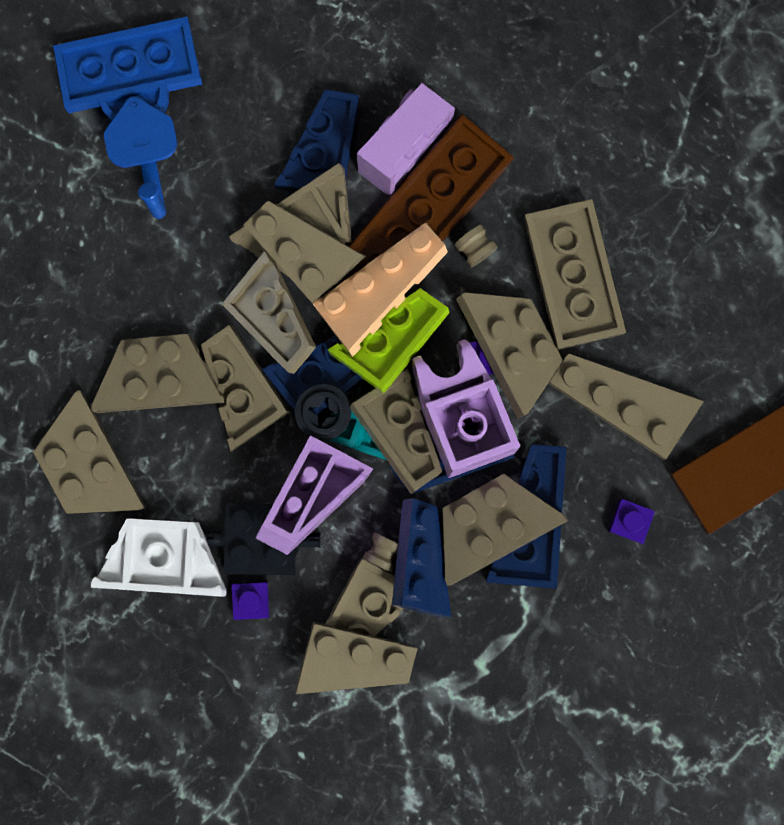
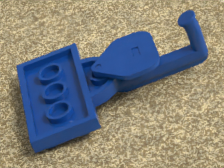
[53,17,202,220]

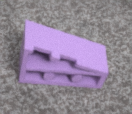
[357,83,455,197]
[256,435,373,555]

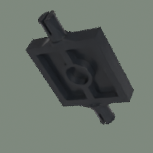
[203,503,321,576]

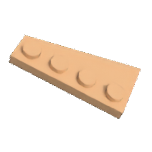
[313,223,448,357]

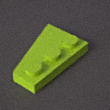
[328,288,450,394]

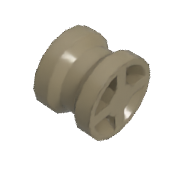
[454,225,498,268]
[363,533,398,573]

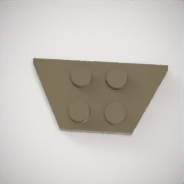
[229,163,352,277]
[456,293,563,419]
[91,334,224,413]
[33,390,146,514]
[443,474,568,586]

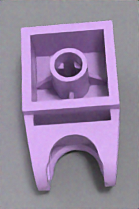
[412,339,520,478]

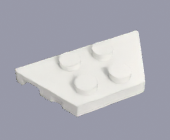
[91,519,226,597]

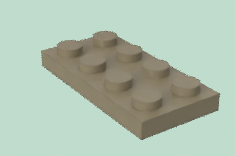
[524,199,626,350]

